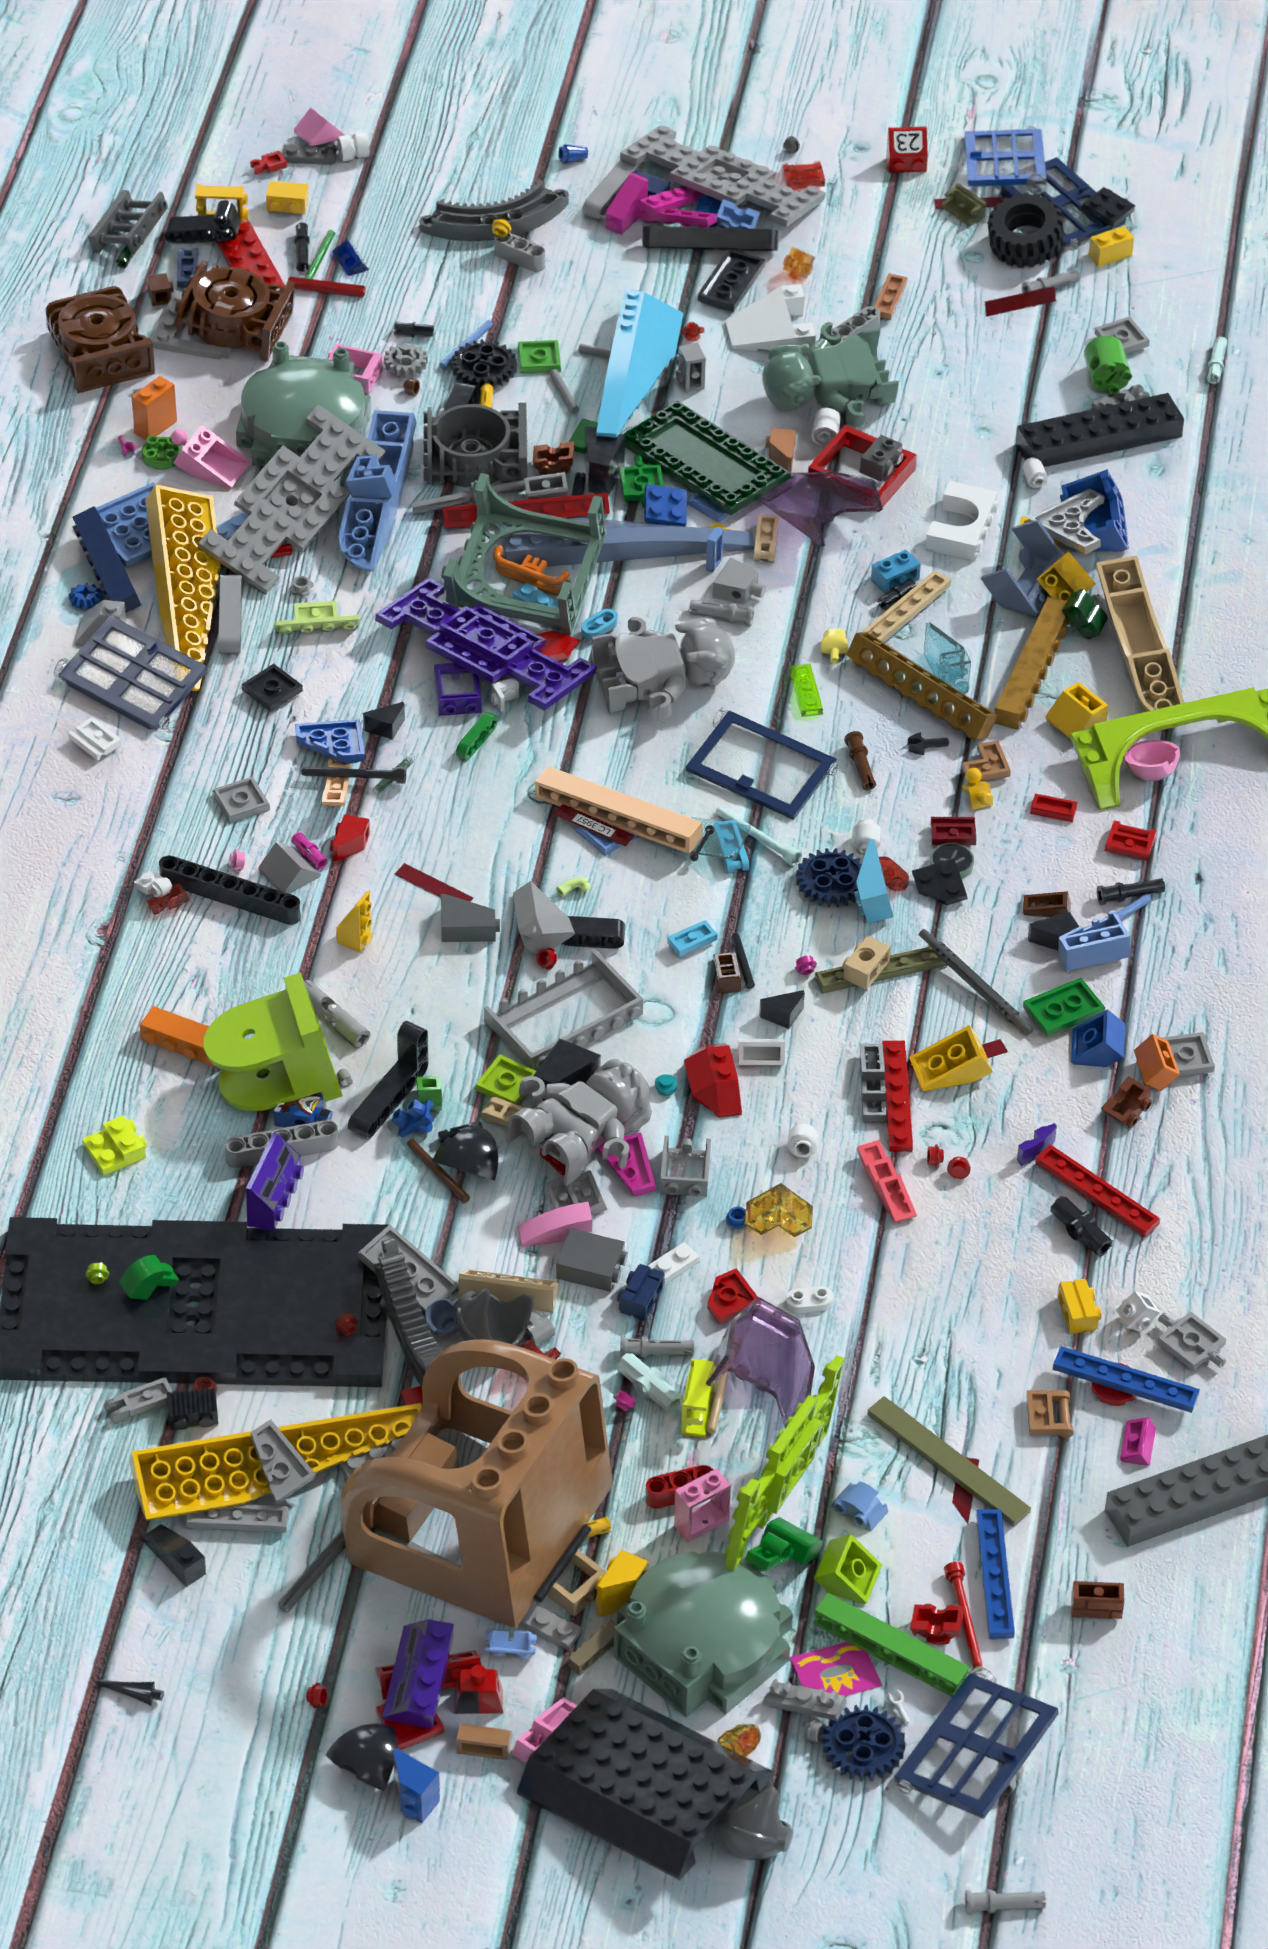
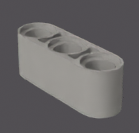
[494,233,545,272]

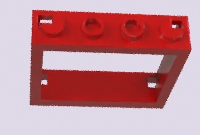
[807,425,917,512]

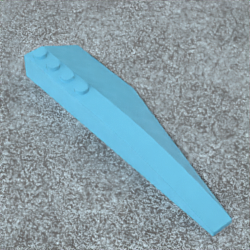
[596,290,683,438]

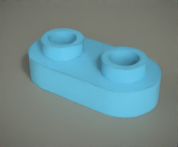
[581,609,618,640]

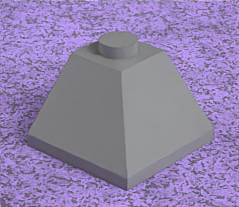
[75,600,126,649]

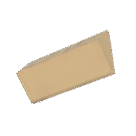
[459,1269,560,1313]

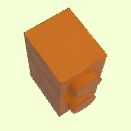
[1134,1034,1180,1091]

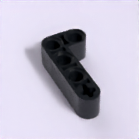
[164,200,241,244]

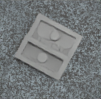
[545,1170,608,1215]

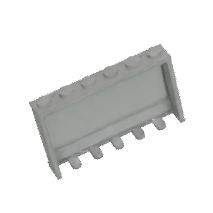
[484,949,643,1071]

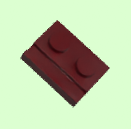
[930,817,977,846]

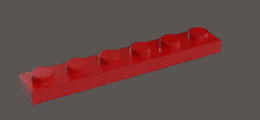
[882,1040,913,1152]
[1035,1144,1160,1237]

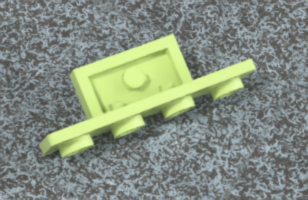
[274,601,360,634]

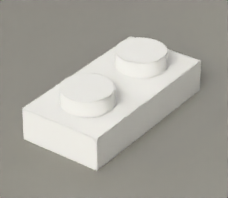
[648,1242,700,1285]

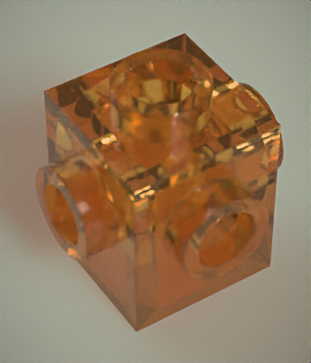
[783,247,815,280]

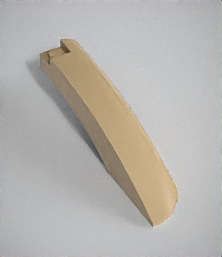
[1096,555,1185,711]

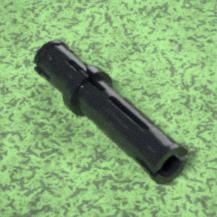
[294,222,310,272]

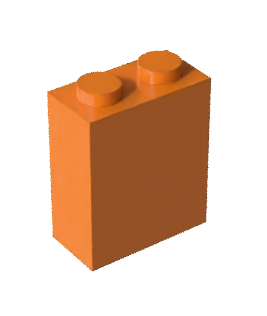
[131,375,177,440]

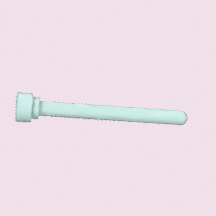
[716,807,802,866]

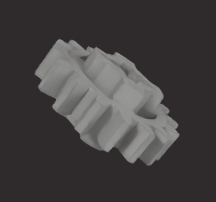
[384,342,428,378]

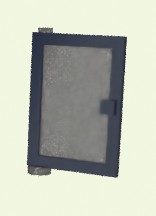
[685,707,838,820]

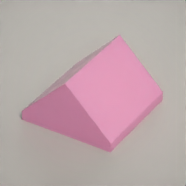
[294,107,345,146]

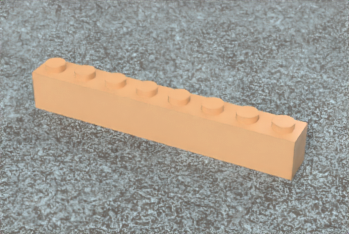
[535,766,702,854]

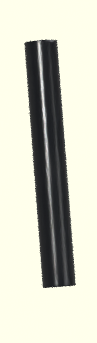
[731,933,755,989]

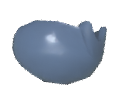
[425,1299,458,1338]

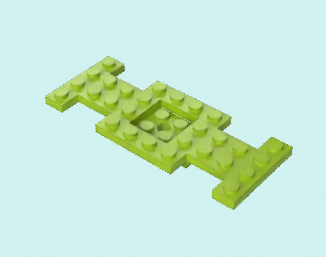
[724,1355,845,1571]

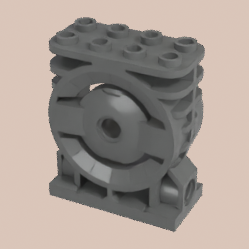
[423,403,527,489]

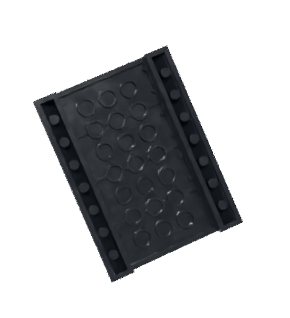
[517,1689,775,1880]

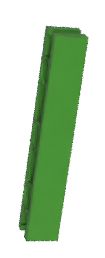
[814,1593,970,1697]

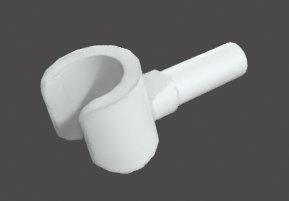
[884,1690,910,1724]

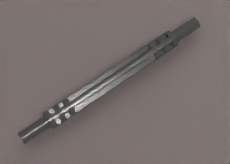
[919,929,1033,1035]

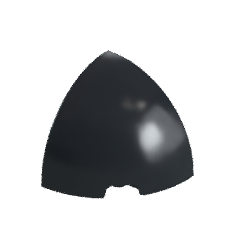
[432,1127,498,1181]
[326,1724,397,1791]

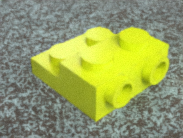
[82,1115,147,1176]

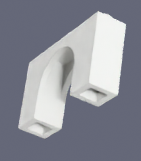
[926,481,999,561]

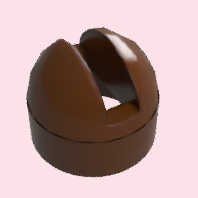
[403,379,420,396]

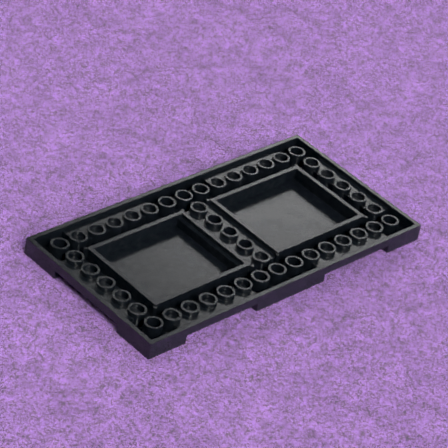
[0,1217,389,1387]

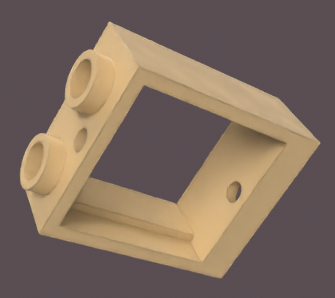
[547,1550,606,1617]

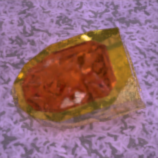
[717,1723,761,1757]

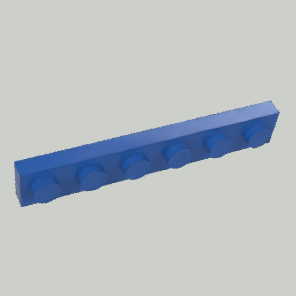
[1052,1346,1200,1413]
[976,1509,1015,1639]

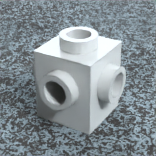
[1116,1291,1160,1332]

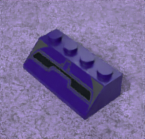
[246,1133,304,1231]
[382,1619,454,1729]

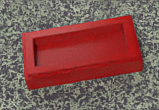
[1030,793,1078,822]

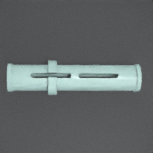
[1207,337,1227,384]

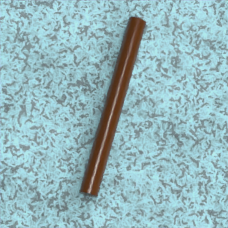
[407,1139,470,1203]

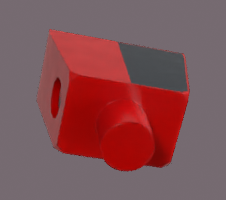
[454,1665,503,1714]

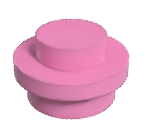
[229,849,245,871]

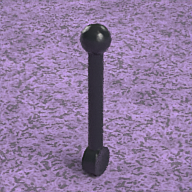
[690,825,715,862]

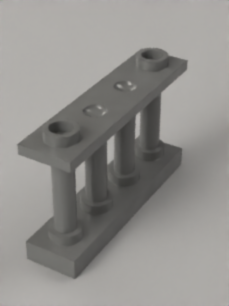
[88,190,168,254]

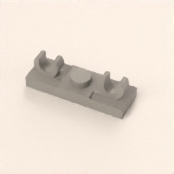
[766,1679,847,1721]

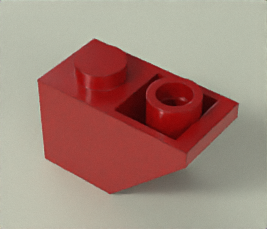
[330,814,370,862]

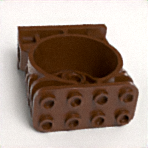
[174,261,296,362]
[45,286,155,393]

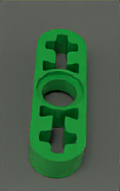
[456,712,498,760]

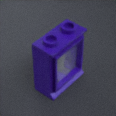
[434,663,482,716]

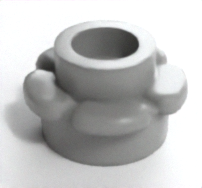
[804,1719,826,1744]

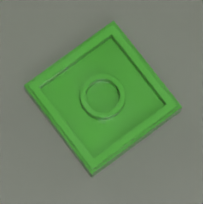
[518,340,561,374]

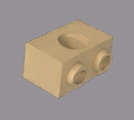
[842,936,891,990]

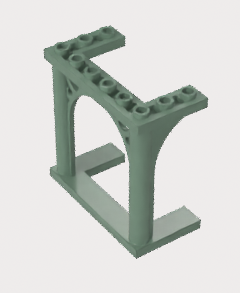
[441,473,607,636]

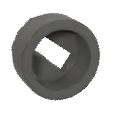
[783,136,800,153]

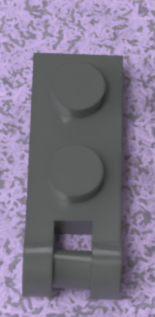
[282,143,337,165]

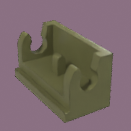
[942,183,987,227]

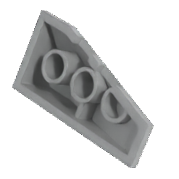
[513,881,575,956]

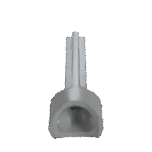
[411,482,475,515]

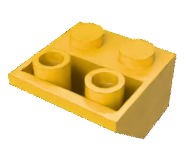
[1036,551,1096,602]
[1045,682,1108,739]
[595,1550,648,1617]

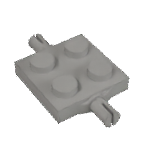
[1157,1311,1226,1371]

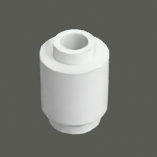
[1023,458,1048,488]

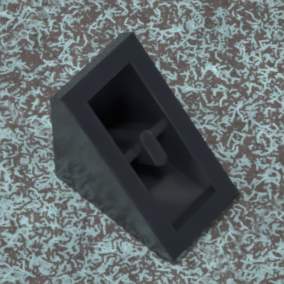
[363,702,405,740]
[759,990,805,1029]

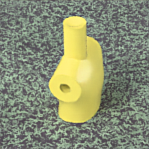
[821,629,848,664]

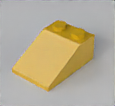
[909,1025,993,1091]

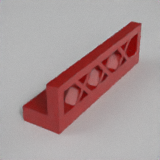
[376,1650,481,1700]

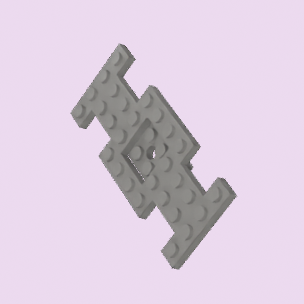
[620,125,826,227]
[198,404,386,594]

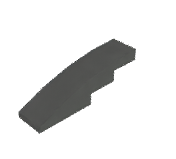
[860,1044,887,1122]

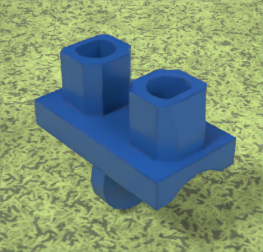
[392,1099,434,1138]

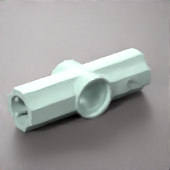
[617,1353,682,1413]

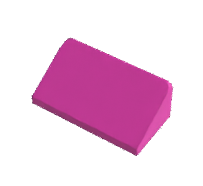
[1120,1417,1156,1465]

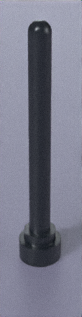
[301,766,406,784]

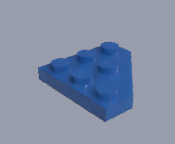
[295,719,365,763]

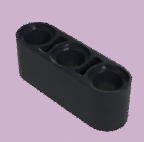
[444,382,478,411]
[562,916,626,949]

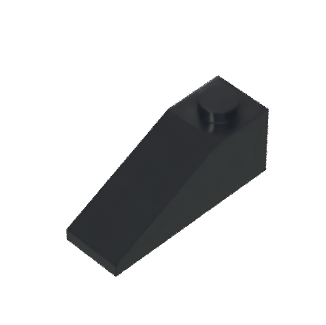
[141,1524,206,1587]

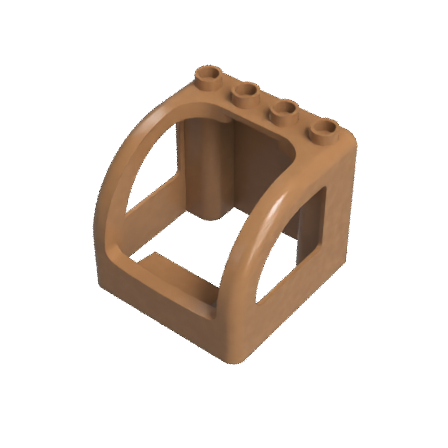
[339,1339,613,1629]

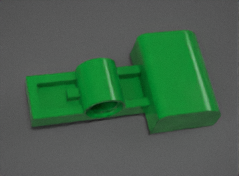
[744,1517,823,1571]

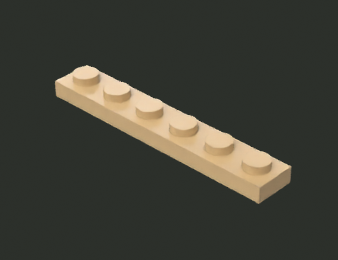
[862,570,951,642]

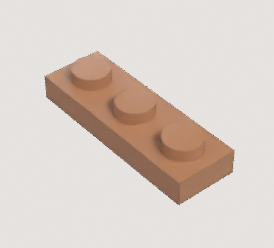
[874,273,908,320]

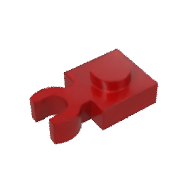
[250,151,287,174]

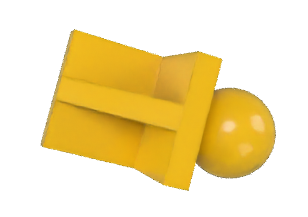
[962,768,993,810]

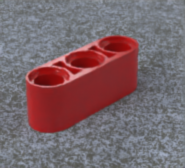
[645,1465,713,1509]

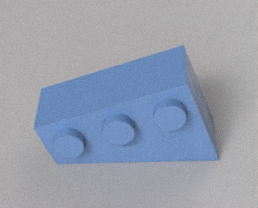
[1058,910,1130,972]

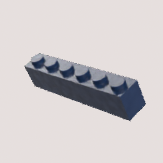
[72,506,142,613]

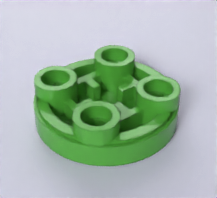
[141,435,183,469]

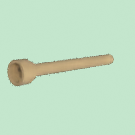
[706,1334,741,1434]

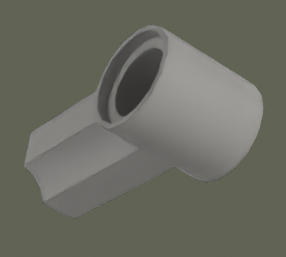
[524,1309,555,1347]

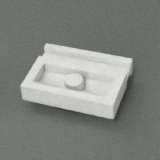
[68,717,121,761]

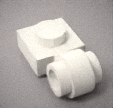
[134,872,172,897]

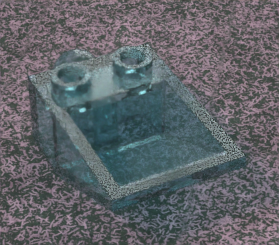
[924,622,971,694]

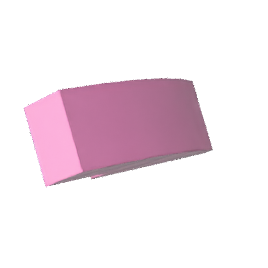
[518,1202,592,1247]
[513,1697,577,1764]

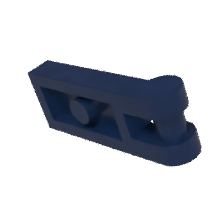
[177,248,198,288]

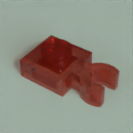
[147,883,189,915]

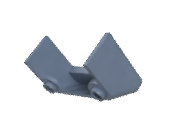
[980,519,1063,617]

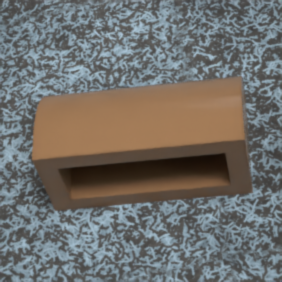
[457,1724,513,1760]

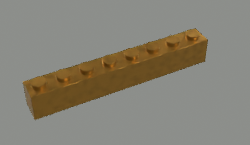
[995,597,1072,730]

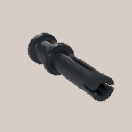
[1096,878,1165,905]

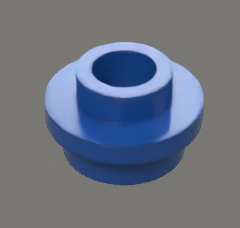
[726,1207,750,1229]

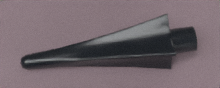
[97,1680,164,1706]

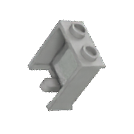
[660,1136,711,1197]

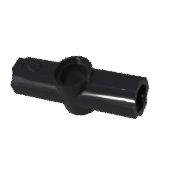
[1050,1196,1113,1256]

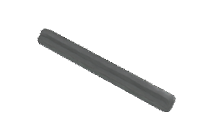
[278,1529,346,1613]

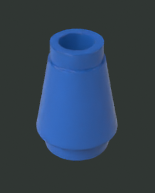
[558,144,588,163]

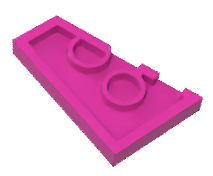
[597,1132,657,1197]

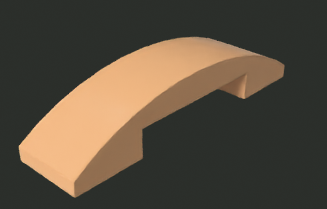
[322,757,351,806]

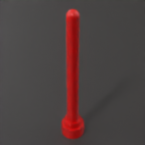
[944,1561,983,1670]

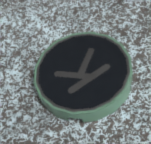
[930,843,974,878]

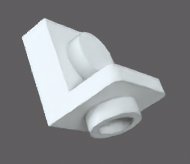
[490,678,519,712]

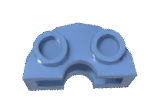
[717,199,760,229]
[831,1481,888,1531]

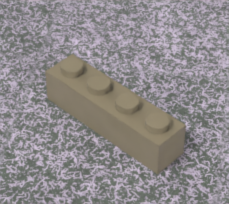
[568,1620,618,1676]

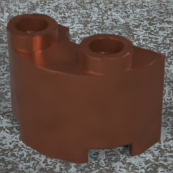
[532,441,574,476]
[1101,1076,1152,1128]

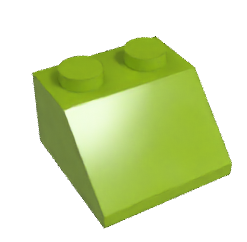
[814,1534,883,1604]

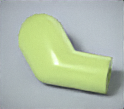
[556,877,591,897]

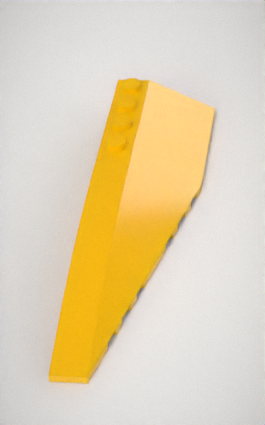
[130,1403,422,1521]

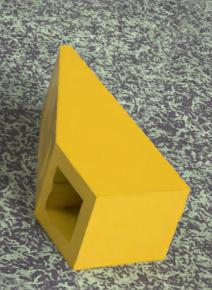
[336,891,373,952]

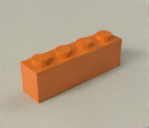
[140,1006,220,1069]

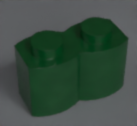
[1062,589,1108,640]

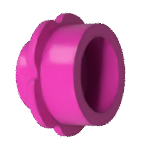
[795,956,817,975]
[613,1390,636,1411]

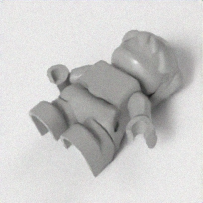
[592,617,735,721]
[506,1059,652,1186]

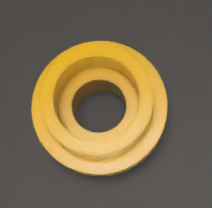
[492,219,511,237]

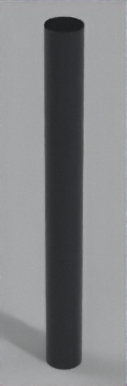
[534,1524,592,1603]

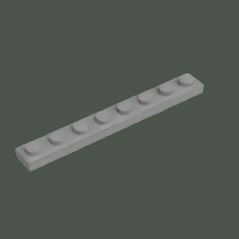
[407,1541,582,1651]

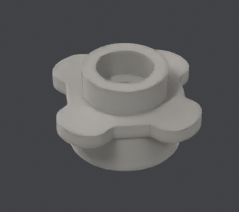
[289,576,314,596]

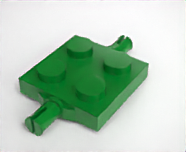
[619,455,664,508]

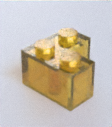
[745,1183,813,1238]

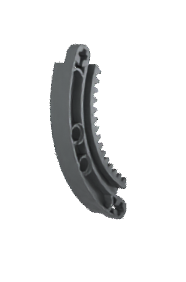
[419,181,569,241]
[374,1238,443,1388]

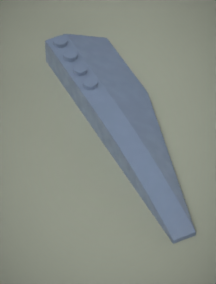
[499,518,755,567]

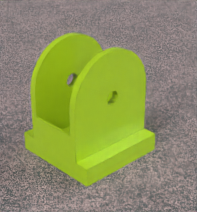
[203,972,343,1111]

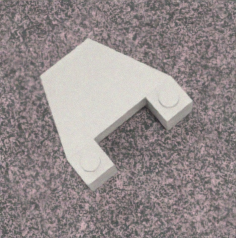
[725,284,816,355]

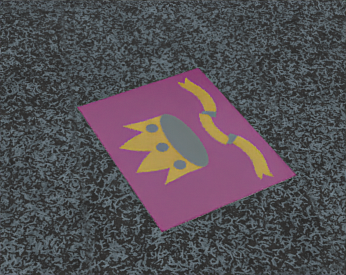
[790,1642,883,1696]

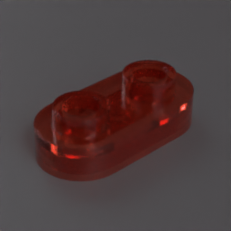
[879,856,909,891]

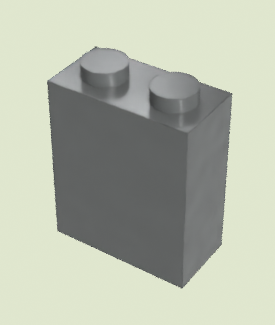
[556,1228,628,1292]

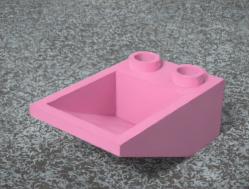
[171,425,252,489]

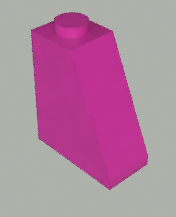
[605,172,648,235]

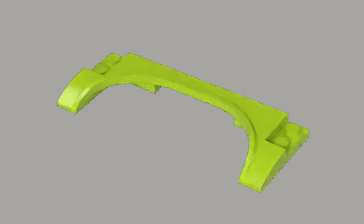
[1070,687,1268,810]

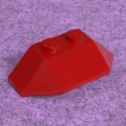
[684,1043,742,1118]

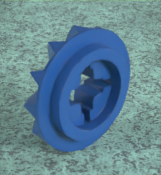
[69,582,103,609]

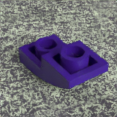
[1017,1123,1057,1166]

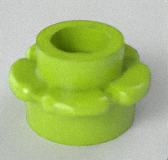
[85,1263,109,1284]

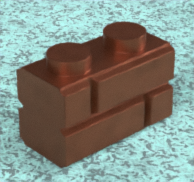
[1071,1581,1124,1619]

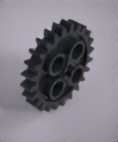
[451,339,517,389]

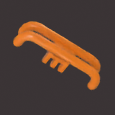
[493,545,571,595]

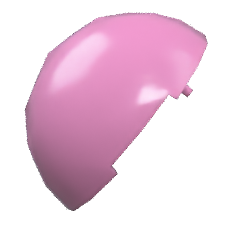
[1124,740,1180,781]

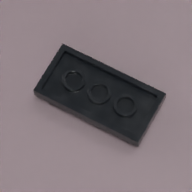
[697,248,766,312]

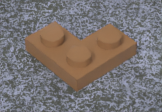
[962,740,1011,784]

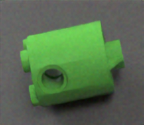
[1084,336,1132,395]

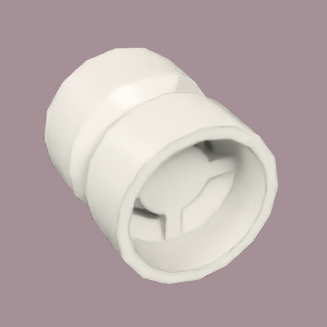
[337,132,369,162]
[812,408,841,447]

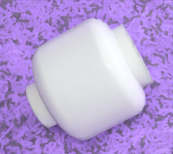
[852,819,881,854]
[788,1123,818,1158]

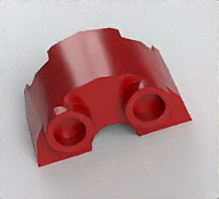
[910,1604,964,1645]

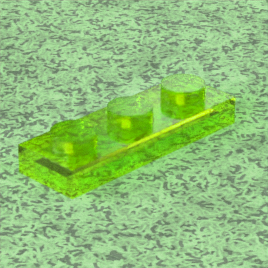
[789,664,823,717]

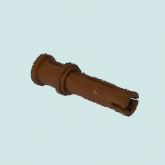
[844,731,876,790]

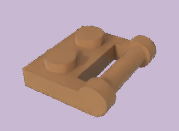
[1026,1390,1074,1438]

